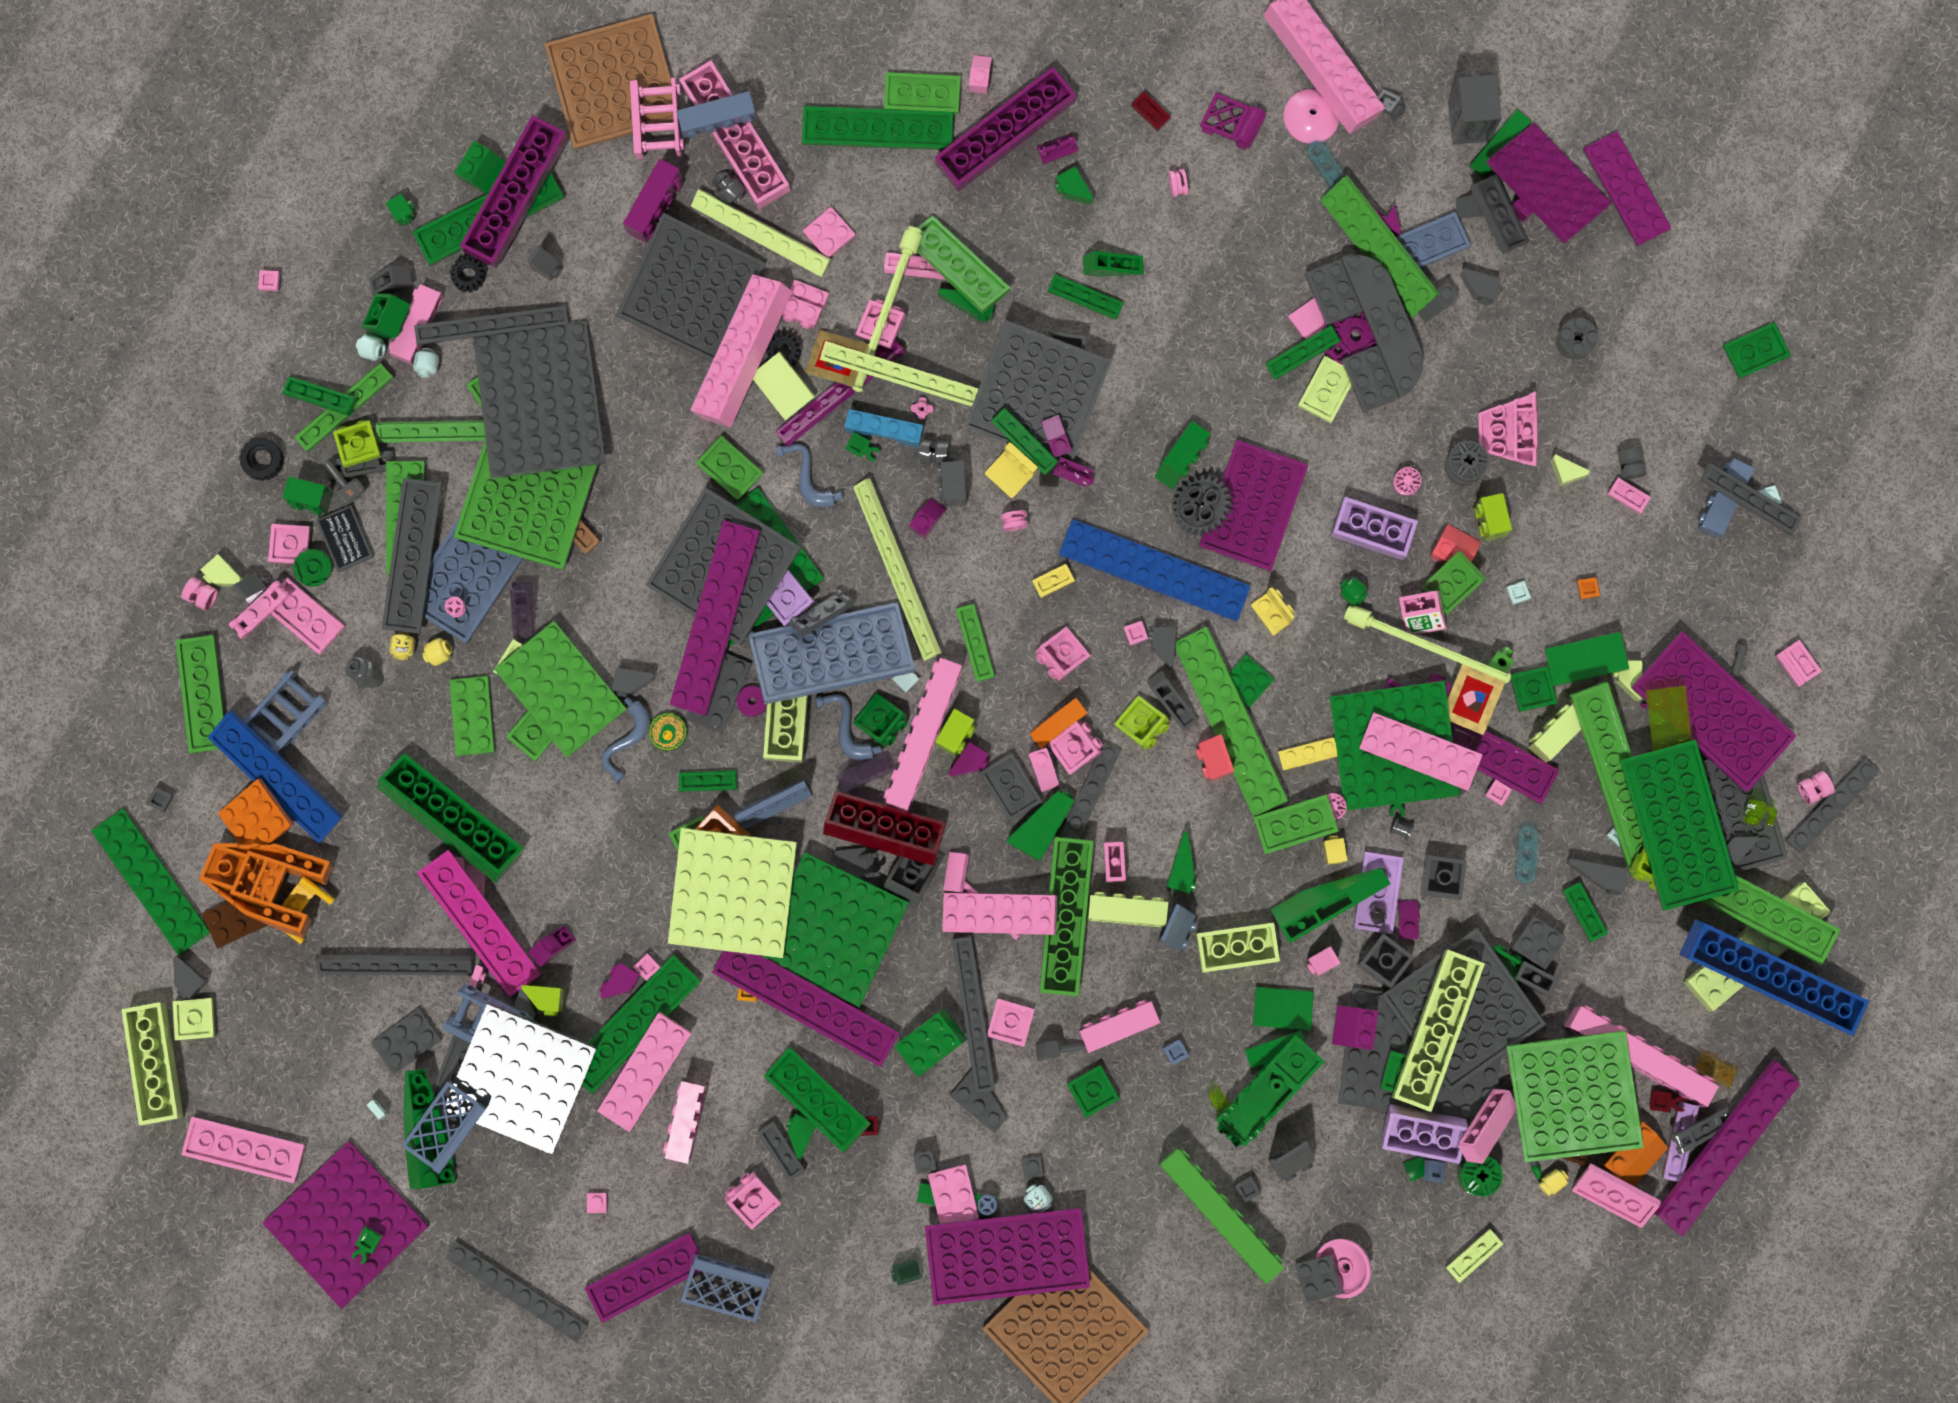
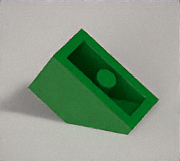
[1054,167,1094,205]
[786,1114,816,1160]

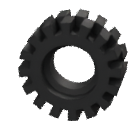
[450,256,486,293]
[766,333,801,366]

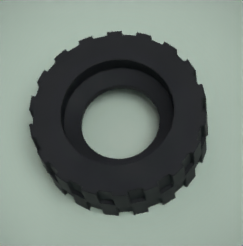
[239,437,284,481]

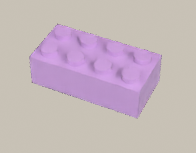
[1331,497,1418,560]
[1381,1104,1468,1164]

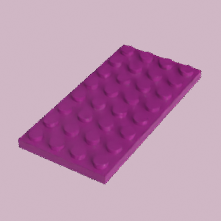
[1631,631,1796,793]
[925,1208,1090,1305]

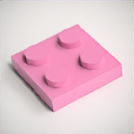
[803,207,856,258]
[268,524,311,564]
[987,998,1035,1047]

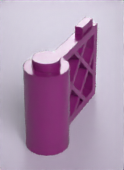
[1200,93,1267,150]

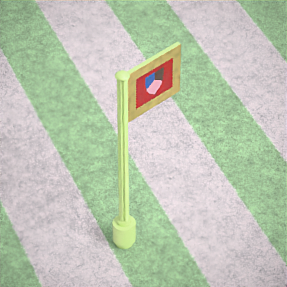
[805,226,923,392]
[1344,605,1511,735]

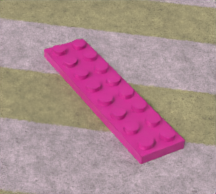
[417,850,541,998]

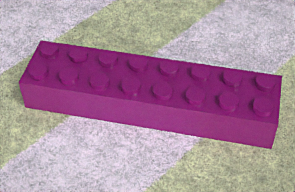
[935,67,1076,192]
[460,115,568,269]

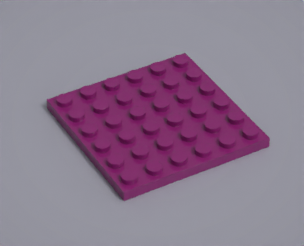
[262,1141,429,1309]

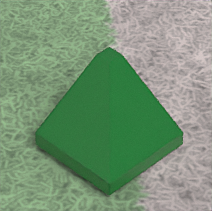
[1403,1156,1424,1182]

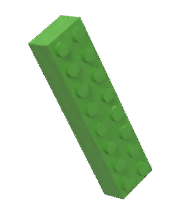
[1039,837,1093,996]
[1159,1148,1284,1284]

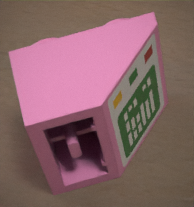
[1399,591,1447,635]

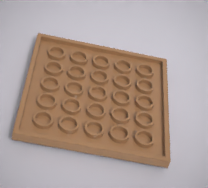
[544,14,680,150]
[982,1268,1149,1403]

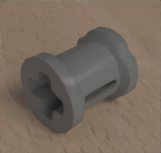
[1390,818,1414,841]

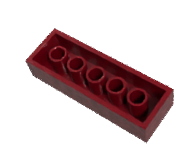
[823,791,946,866]

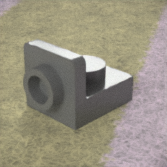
[1378,89,1406,121]

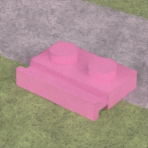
[1775,640,1822,688]

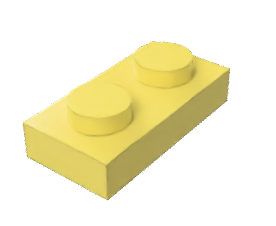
[1032,564,1075,599]

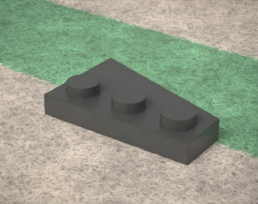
[950,1070,1007,1134]

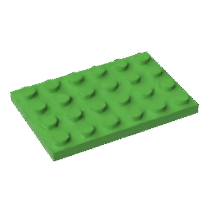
[494,621,627,758]

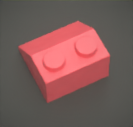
[1430,524,1481,565]
[1195,734,1234,782]

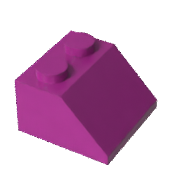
[1332,1006,1378,1050]

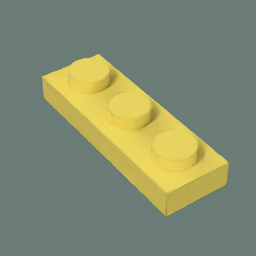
[1278,737,1337,771]

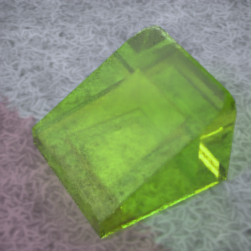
[1207,1087,1228,1110]

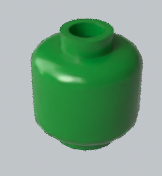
[1339,577,1369,606]

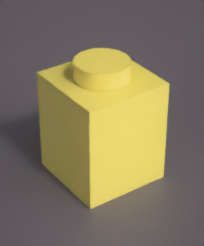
[1323,835,1347,865]

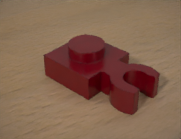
[1650,1090,1686,1113]

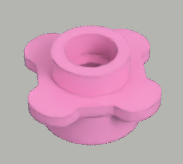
[911,397,933,420]

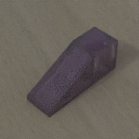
[510,582,533,644]
[836,752,897,794]

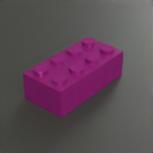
[623,158,684,244]

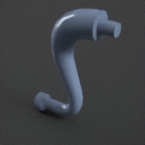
[775,443,843,507]
[815,694,882,760]
[602,697,650,784]

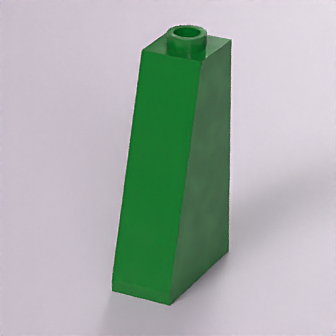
[1007,790,1075,862]

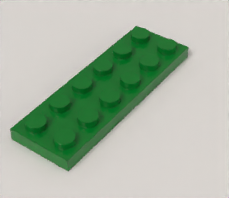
[764,1047,871,1153]

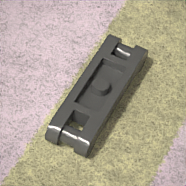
[326,451,394,481]
[789,589,855,636]
[1671,1105,1730,1154]

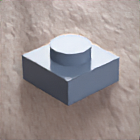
[1163,1039,1189,1066]
[1424,1160,1445,1183]

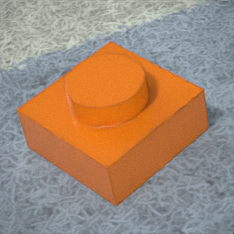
[1576,577,1600,600]

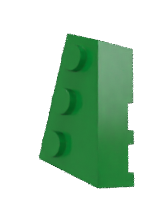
[1154,421,1211,490]

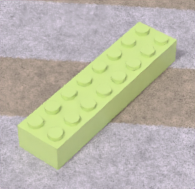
[1683,882,1831,1012]
[1392,950,1485,1112]

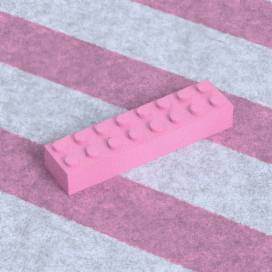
[1263,0,1385,134]
[679,61,791,210]
[690,274,792,428]
[884,658,962,812]
[1563,1005,1719,1107]

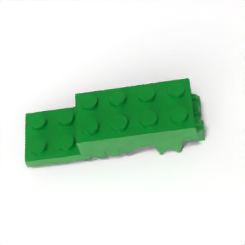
[1215,1034,1325,1148]

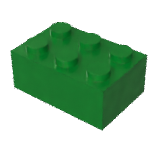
[894,1008,968,1077]

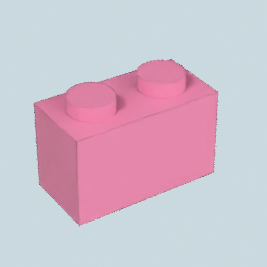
[1103,842,1126,883]

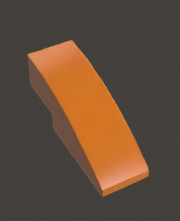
[1030,698,1088,749]

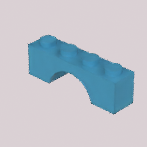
[845,409,924,448]

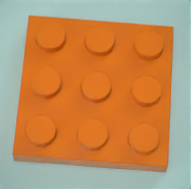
[218,778,294,845]

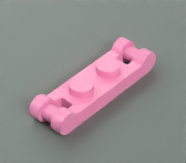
[229,580,290,640]

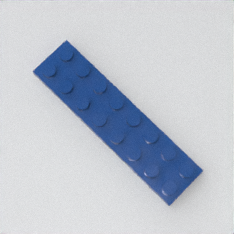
[207,710,344,844]

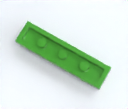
[956,604,995,683]

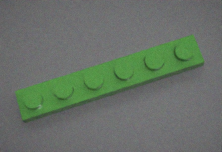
[294,363,394,452]
[376,420,486,443]

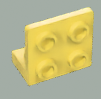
[985,442,1038,498]
[1250,587,1295,636]

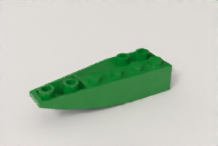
[1271,868,1391,943]
[403,1069,456,1189]

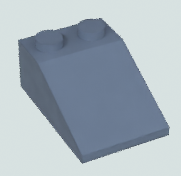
[1158,904,1197,952]

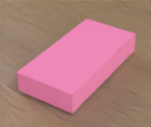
[943,852,969,893]

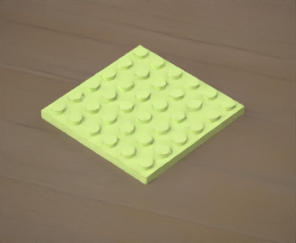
[668,828,797,958]

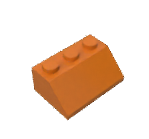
[695,804,751,836]
[1600,1121,1668,1187]

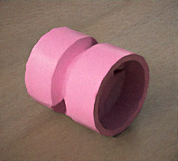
[181,577,218,611]
[1797,771,1835,805]

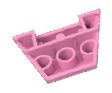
[1479,391,1539,467]

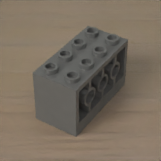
[1448,73,1502,145]

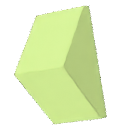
[1551,454,1590,486]

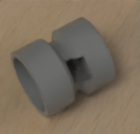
[920,439,949,466]
[1618,448,1647,480]

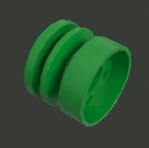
[1457,1156,1503,1197]

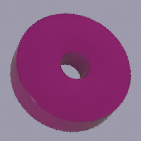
[737,686,767,717]

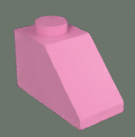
[969,55,992,94]
[1028,748,1060,792]
[1306,946,1340,976]

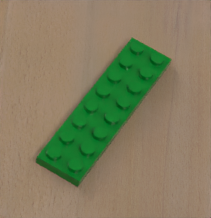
[802,106,953,150]
[412,171,565,266]
[91,808,210,956]
[582,955,702,1094]

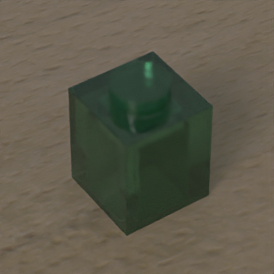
[890,1259,921,1285]

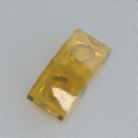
[1694,1053,1738,1088]

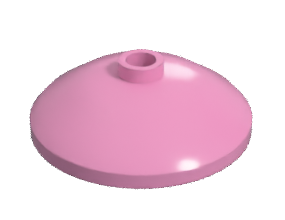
[1283,89,1339,144]
[1315,1239,1371,1298]

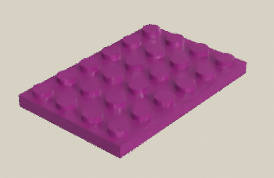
[1486,123,1612,244]
[1199,440,1308,572]

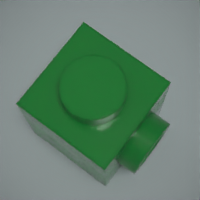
[385,193,416,226]

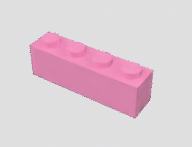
[389,284,444,365]
[1079,1000,1160,1053]
[1458,1089,1517,1164]

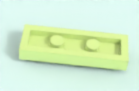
[1445,1229,1503,1283]

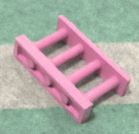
[630,78,684,159]

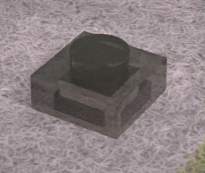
[1039,467,1059,487]

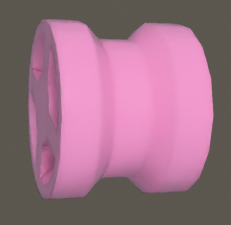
[445,597,466,618]

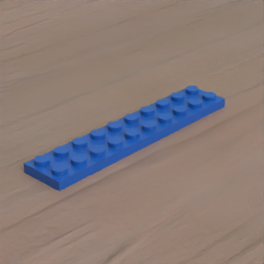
[1059,519,1251,622]

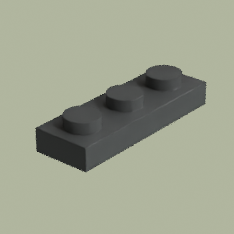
[757,1122,806,1182]

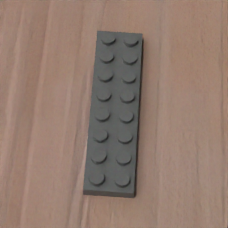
[381,478,442,634]

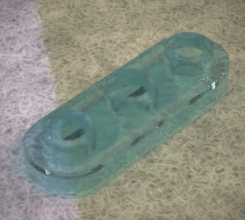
[1307,141,1346,189]
[1515,826,1538,884]

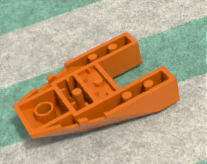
[199,843,333,939]

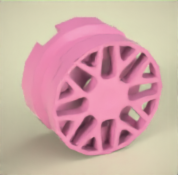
[1168,169,1188,197]
[1393,467,1421,496]
[1001,510,1029,532]
[1328,793,1346,820]

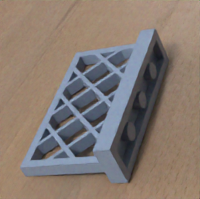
[735,779,812,830]
[401,1081,487,1174]
[680,1254,770,1322]

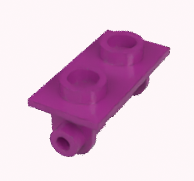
[1037,134,1078,165]
[1053,457,1094,487]

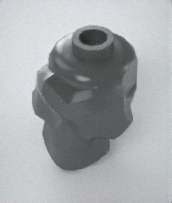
[712,172,745,204]
[345,656,383,689]

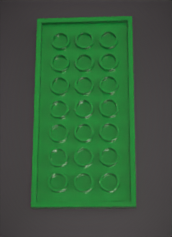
[1619,740,1739,911]

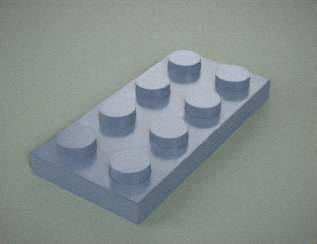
[1396,212,1471,268]

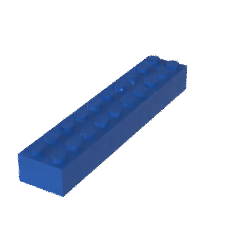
[1679,919,1870,1036]

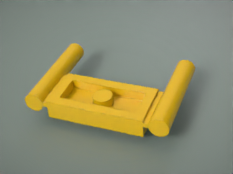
[281,876,335,944]

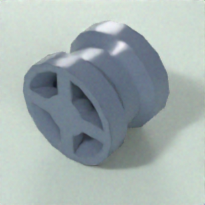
[977,1195,997,1215]

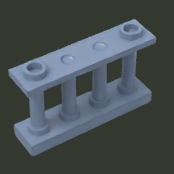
[242,670,329,755]
[442,984,534,1043]

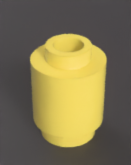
[1538,1168,1568,1197]

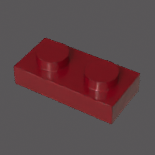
[1131,92,1171,132]

